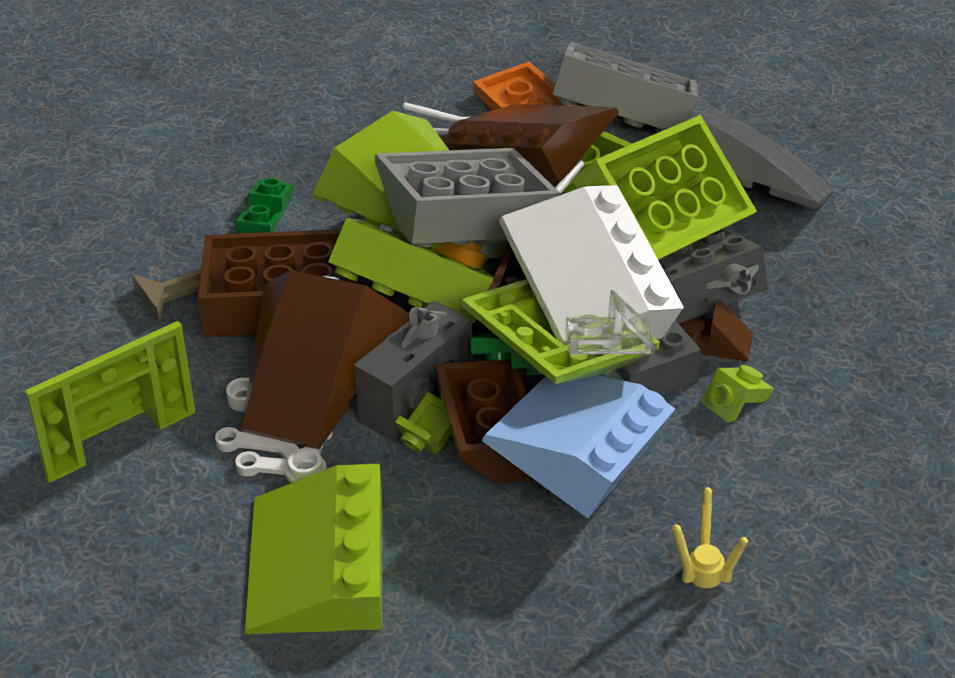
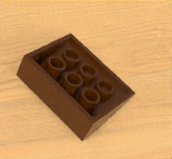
[442,104,619,183]
[198,229,358,337]

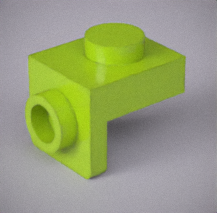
[702,365,774,422]
[394,392,452,455]

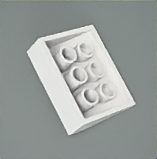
[499,185,684,346]

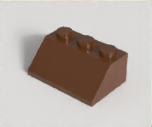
[434,359,536,484]

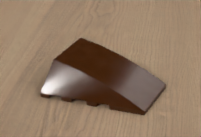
[242,270,409,450]

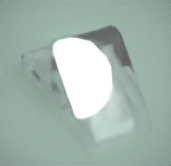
[565,290,655,354]

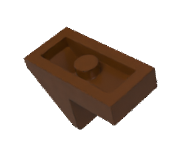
[679,300,753,362]

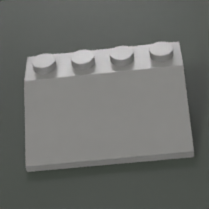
[552,42,698,133]
[375,148,560,247]

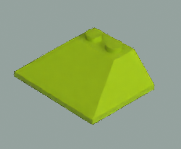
[461,279,660,384]
[25,321,196,483]

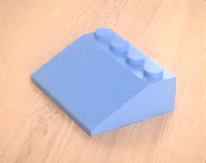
[482,375,675,518]

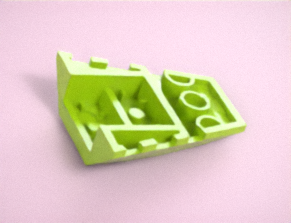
[313,110,450,251]

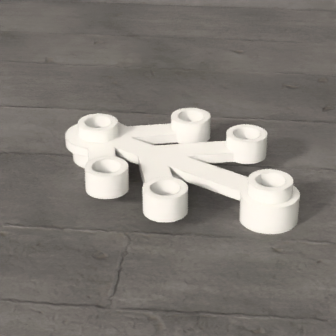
[215,378,333,483]

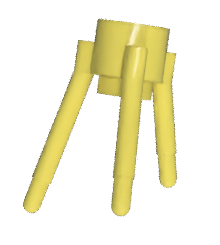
[672,487,748,588]

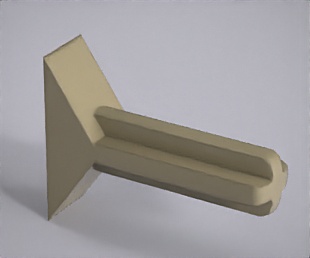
[132,268,201,323]

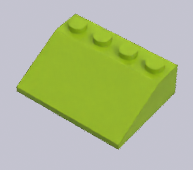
[572,115,757,260]
[328,218,495,323]
[245,464,382,634]

